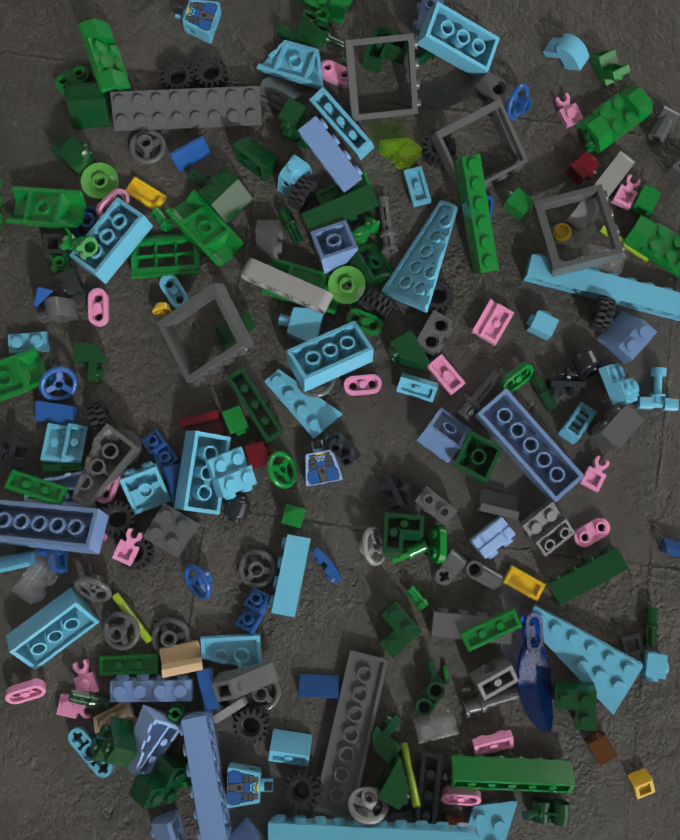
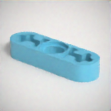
[68,726,115,778]

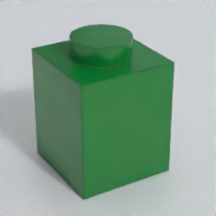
[629,185,661,218]
[503,188,534,222]
[222,405,250,437]
[281,504,306,528]

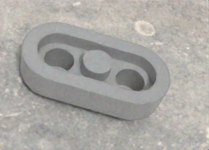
[211,696,248,724]

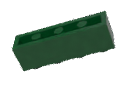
[300,184,379,236]
[226,367,285,444]
[545,546,629,606]

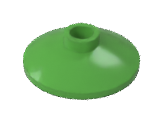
[81,163,119,199]
[328,266,366,304]

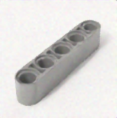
[567,151,636,232]
[241,258,333,314]

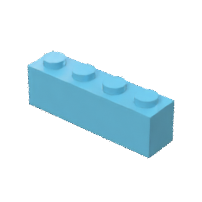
[309,87,374,160]
[269,534,311,617]

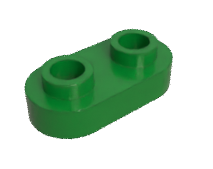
[54,65,91,95]
[346,308,383,336]
[499,362,534,393]
[428,524,447,564]

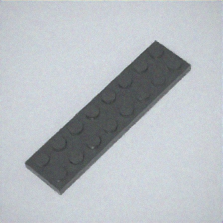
[110,86,262,131]
[313,649,389,820]

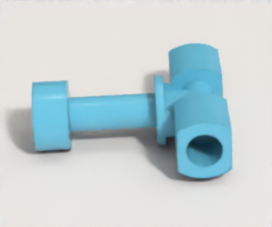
[636,367,679,412]

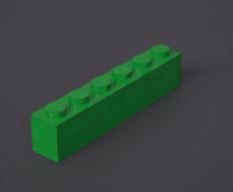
[454,154,499,274]
[449,754,575,793]

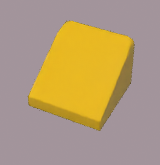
[627,768,655,799]

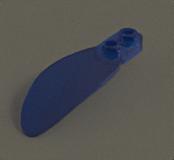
[517,611,553,732]

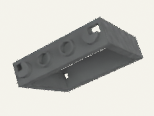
[344,33,421,121]
[430,99,528,197]
[532,184,625,277]
[157,283,254,384]

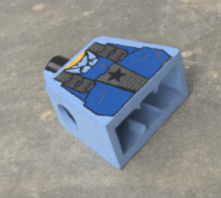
[305,440,343,487]

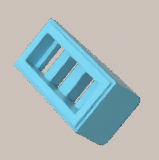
[558,401,597,444]

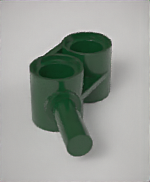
[296,10,344,49]
[414,658,445,717]
[521,797,571,826]

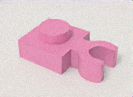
[555,93,584,129]
[611,175,641,211]
[579,456,610,492]
[112,528,143,566]
[73,659,99,693]
[56,693,93,719]

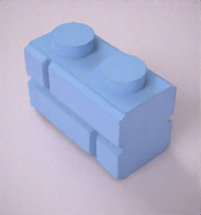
[469,516,516,559]

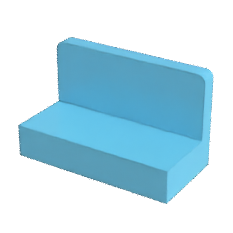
[268,729,312,767]

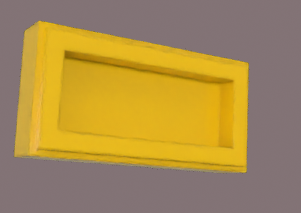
[125,176,167,210]
[502,565,546,601]

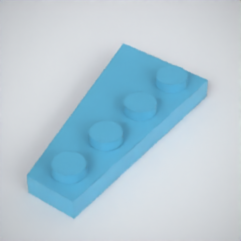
[264,369,343,439]

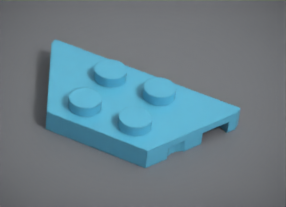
[257,40,324,89]
[467,798,518,840]

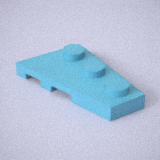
[200,633,262,668]

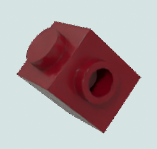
[566,151,599,185]
[245,439,272,470]

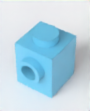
[526,310,559,341]
[639,650,669,682]

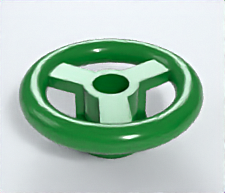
[267,451,297,489]

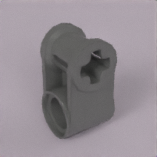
[433,548,468,585]

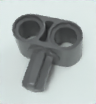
[37,297,79,323]

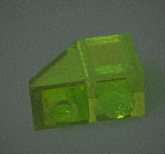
[378,137,423,170]

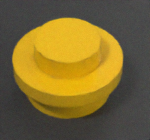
[552,223,572,242]
[152,302,172,319]

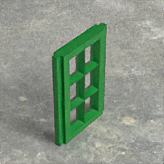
[131,233,201,279]

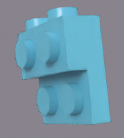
[599,363,640,406]
[205,447,257,500]
[119,461,172,515]

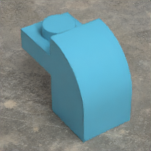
[543,33,590,71]

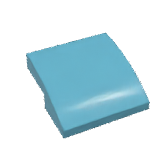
[40,423,88,463]
[0,548,39,573]

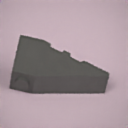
[72,423,142,508]

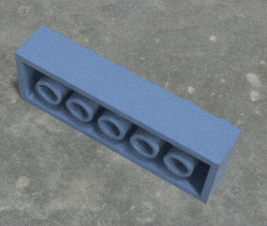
[474,389,585,502]
[0,500,109,554]
[179,708,232,840]

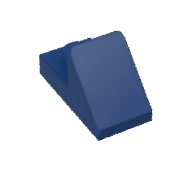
[36,548,68,573]

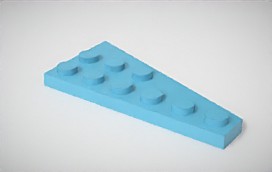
[381,200,458,313]
[526,604,643,715]

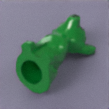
[351,215,382,247]
[59,227,98,259]

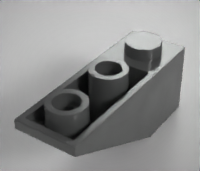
[211,661,279,702]

